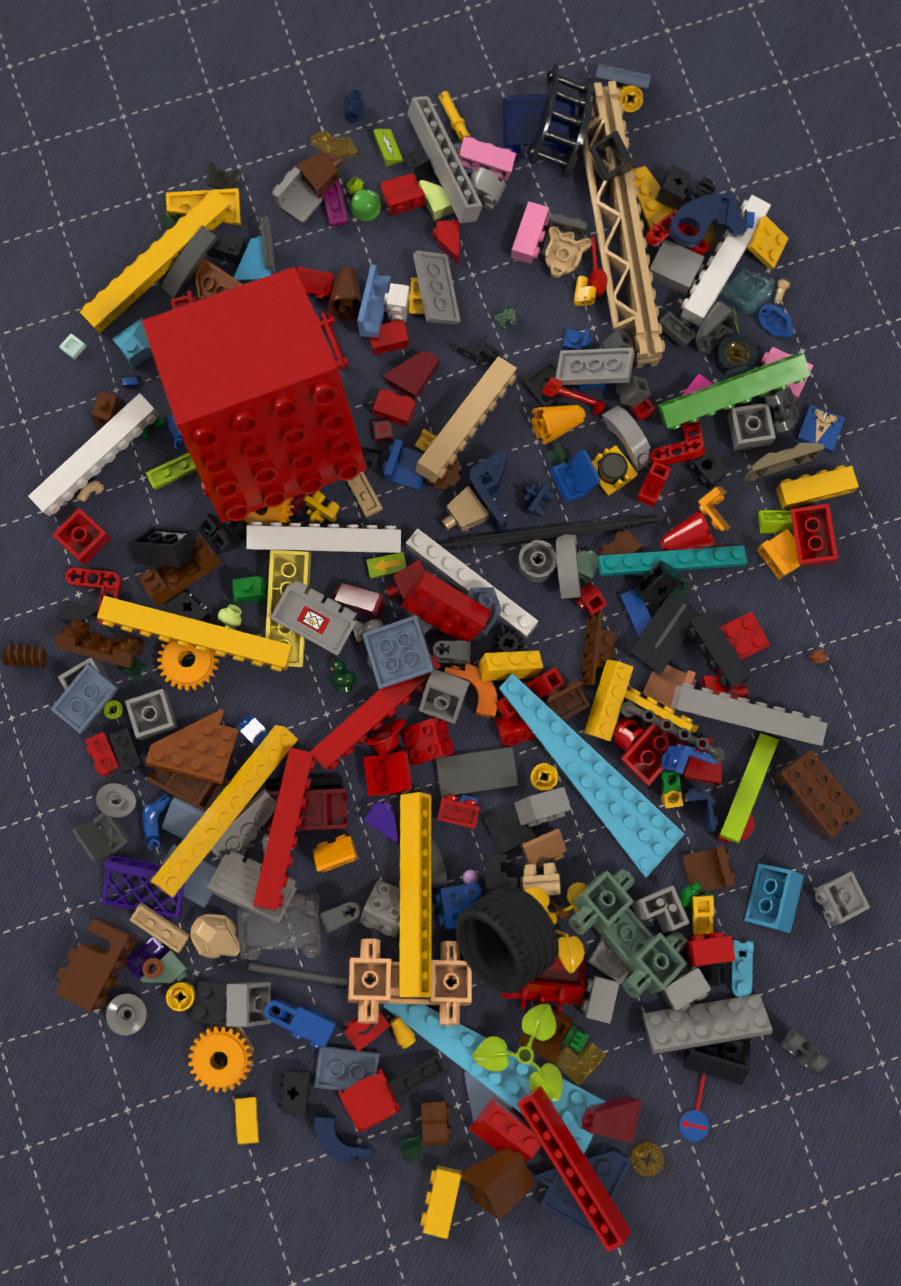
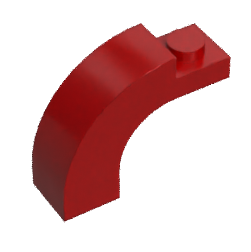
[495,667,565,720]

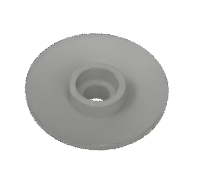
[96,783,136,817]
[106,994,147,1035]

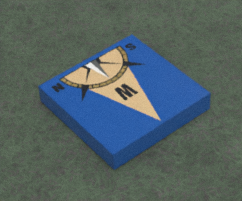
[796,405,845,453]

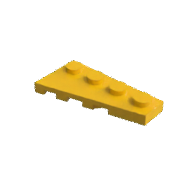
[632,166,681,234]
[166,188,241,226]
[624,687,699,732]

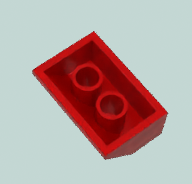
[790,504,838,567]
[620,715,687,786]
[469,1096,542,1163]

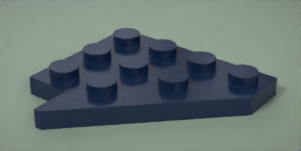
[533,1149,632,1237]

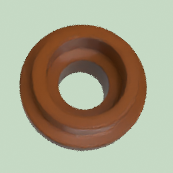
[809,650,829,663]
[142,958,163,979]

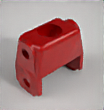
[338,1068,401,1132]

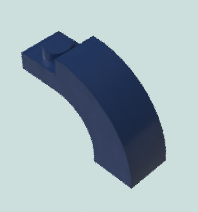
[314,1114,373,1165]

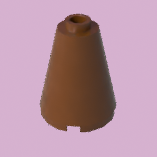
[328,267,363,320]

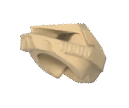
[190,913,242,959]

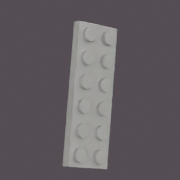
[643,994,773,1054]

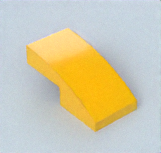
[409,278,425,315]
[692,895,714,935]
[236,1097,259,1145]

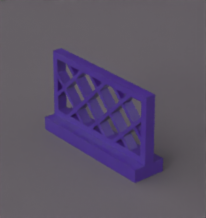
[101,855,185,919]

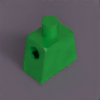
[232,576,268,605]

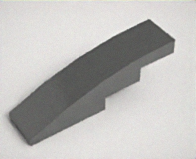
[161,225,218,298]

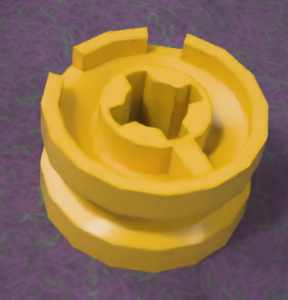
[618,84,643,112]
[530,763,558,791]
[166,982,196,1011]

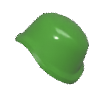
[350,189,381,221]

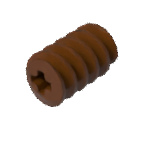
[2,642,47,669]

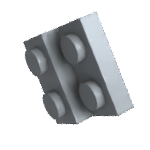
[815,871,870,926]

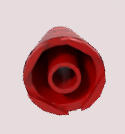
[660,511,715,551]

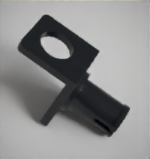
[409,149,440,186]
[457,334,500,362]

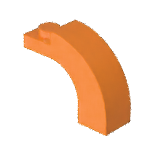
[444,664,497,718]

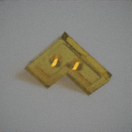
[554,1042,606,1086]

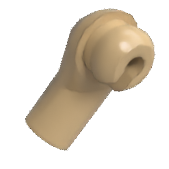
[77,480,104,503]

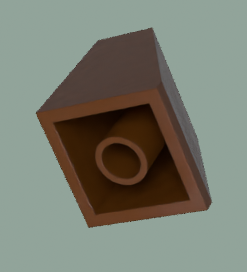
[460,1148,535,1220]

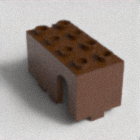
[772,750,863,840]
[55,917,137,1012]

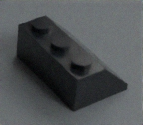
[129,526,197,568]
[683,1038,751,1085]

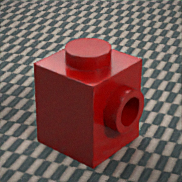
[576,582,607,615]

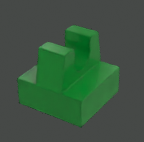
[562,1025,590,1053]

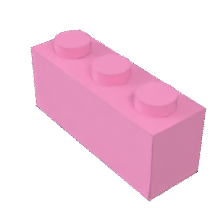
[458,136,516,181]
[511,201,551,264]

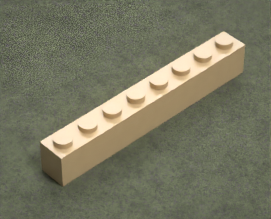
[416,356,517,483]

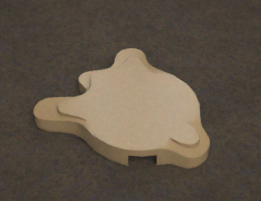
[545,226,592,278]

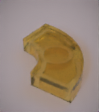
[310,130,358,158]

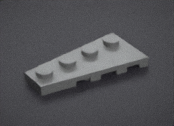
[211,789,277,860]

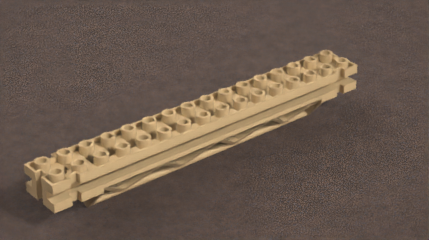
[582,81,665,368]

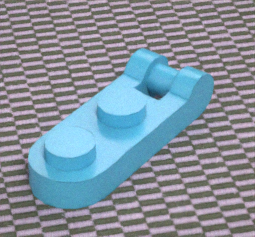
[731,940,754,997]

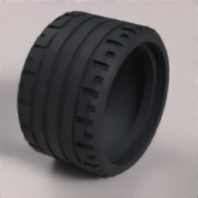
[456,885,559,994]

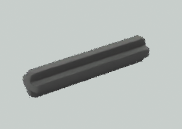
[260,216,275,270]

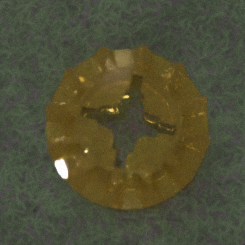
[631,1142,664,1177]

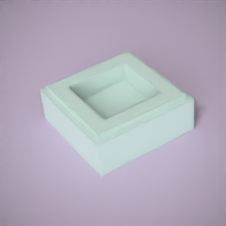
[59,334,87,360]

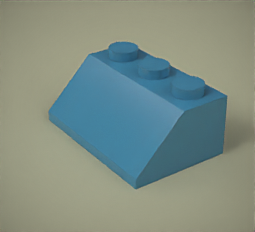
[744,863,804,934]

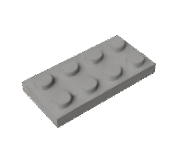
[413,251,461,325]
[555,347,635,385]

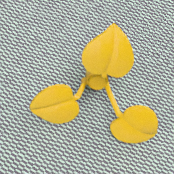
[524,882,588,974]

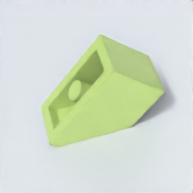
[419,180,454,221]

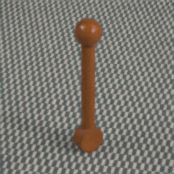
[548,895,569,920]

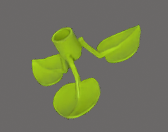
[472,1004,563,1101]

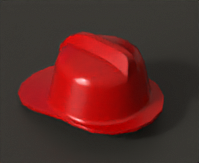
[365,718,406,757]

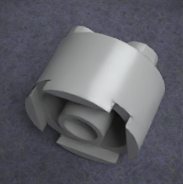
[469,168,506,211]
[518,540,557,583]

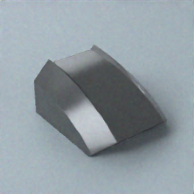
[696,302,736,355]

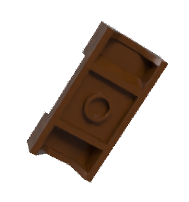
[138,535,222,607]
[55,620,145,668]
[146,768,230,812]

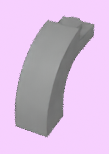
[602,406,651,471]
[556,534,581,599]

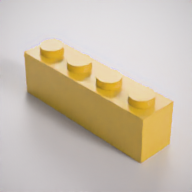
[776,465,859,510]
[584,660,634,741]

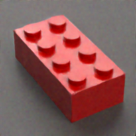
[401,571,491,642]

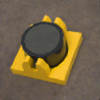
[592,446,638,497]

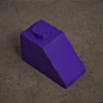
[364,800,399,844]

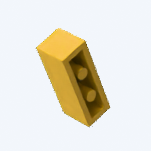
[478,651,543,681]
[420,1165,461,1239]

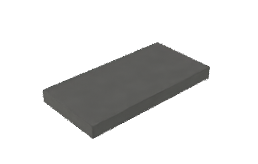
[436,747,518,797]

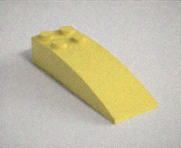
[266,550,311,667]

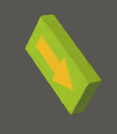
[366,552,406,579]

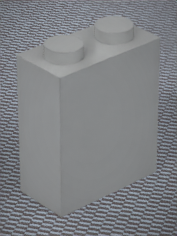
[649,239,705,295]

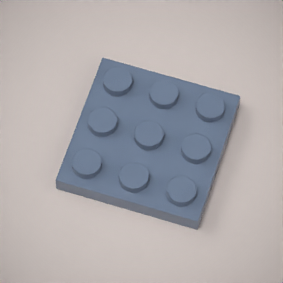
[362,615,435,689]

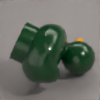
[331,660,356,692]

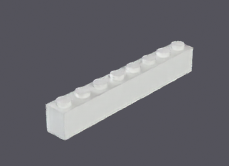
[681,195,771,327]
[29,393,159,516]
[246,522,401,553]
[406,528,538,640]

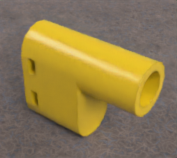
[573,276,596,306]

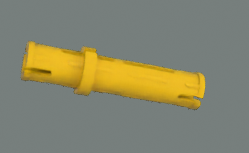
[438,91,470,142]

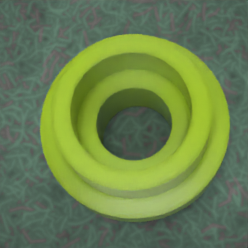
[346,177,364,194]
[103,700,123,719]

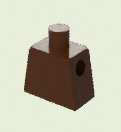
[297,152,343,199]
[91,391,125,430]

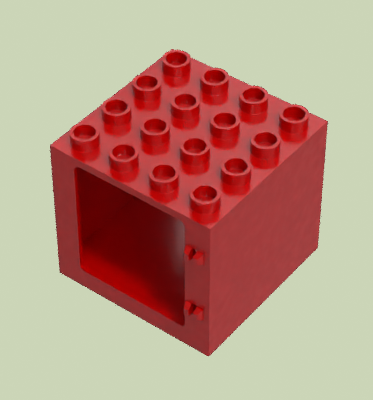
[142,267,367,523]

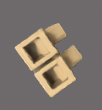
[520,863,560,895]

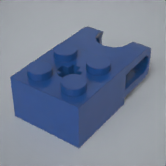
[264,998,338,1049]

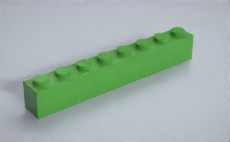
[657,353,810,430]

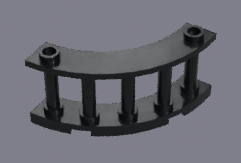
[527,64,594,178]

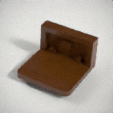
[546,680,591,721]
[682,846,736,893]
[519,1001,573,1062]

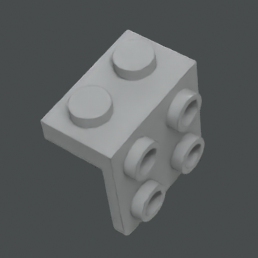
[272,167,324,223]
[359,880,400,938]

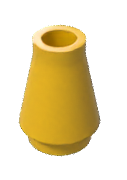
[390,1016,416,1049]

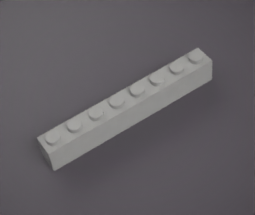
[407,96,483,223]
[670,683,828,746]

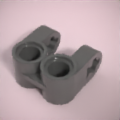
[765,386,799,433]
[433,641,471,666]
[320,902,362,933]
[779,1028,828,1073]

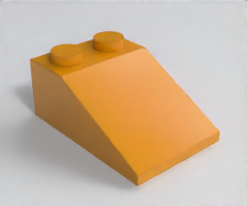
[313,834,359,873]

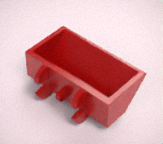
[501,957,585,1012]

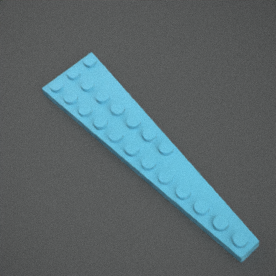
[498,674,684,878]
[383,1004,606,1154]

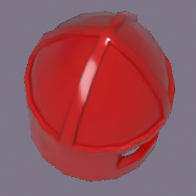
[612,718,645,751]

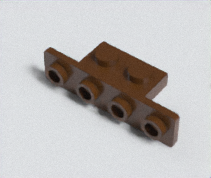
[580,610,616,686]

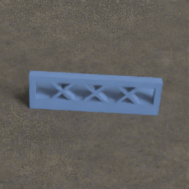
[357,265,391,338]

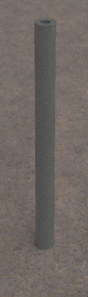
[248,963,348,987]

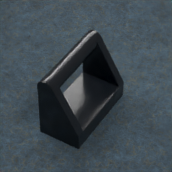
[589,131,633,181]

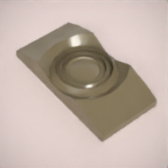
[744,443,825,482]

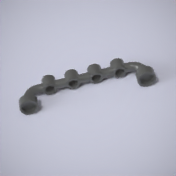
[620,701,725,763]

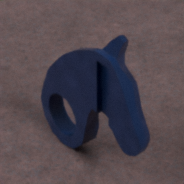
[669,191,747,247]

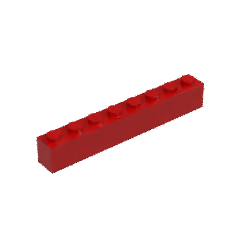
[310,654,441,772]
[253,748,316,912]
[516,1085,632,1252]

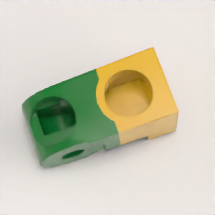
[660,770,683,808]

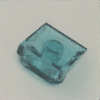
[721,268,774,314]

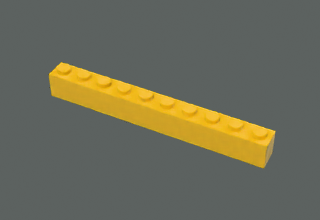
[80,189,233,334]
[97,596,293,672]
[151,725,298,897]
[399,792,432,998]

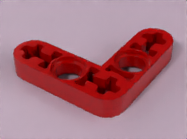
[645,211,709,256]
[650,417,705,466]
[65,568,122,627]

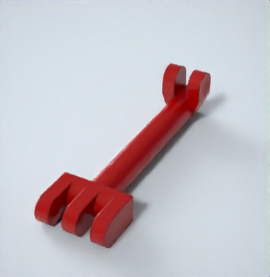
[316,311,349,370]
[542,377,605,416]

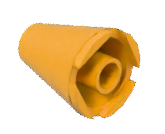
[532,405,585,444]

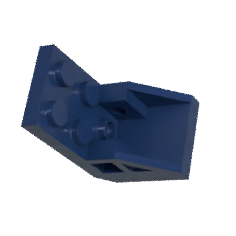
[469,448,508,533]

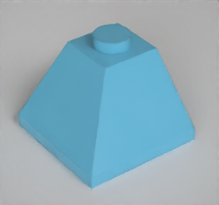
[112,318,153,368]

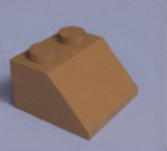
[520,828,567,869]

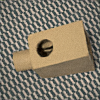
[442,486,489,532]

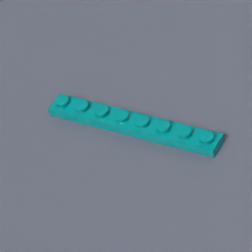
[597,546,748,576]

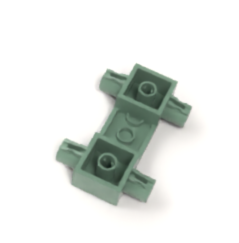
[569,869,687,998]

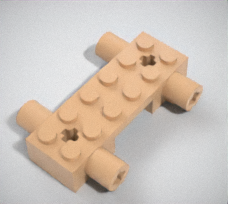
[348,938,472,1026]

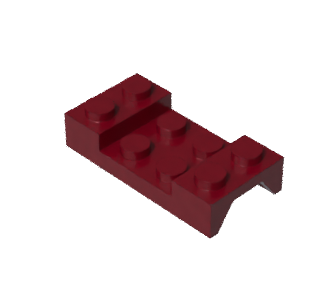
[268,789,348,832]

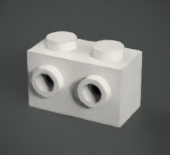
[384,283,410,322]

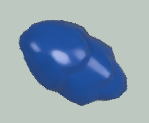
[758,304,794,337]

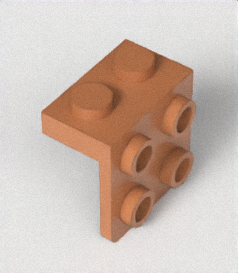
[643,665,696,711]

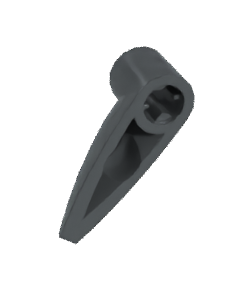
[431,837,447,888]

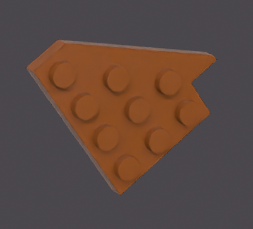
[195,258,244,300]
[145,709,239,785]

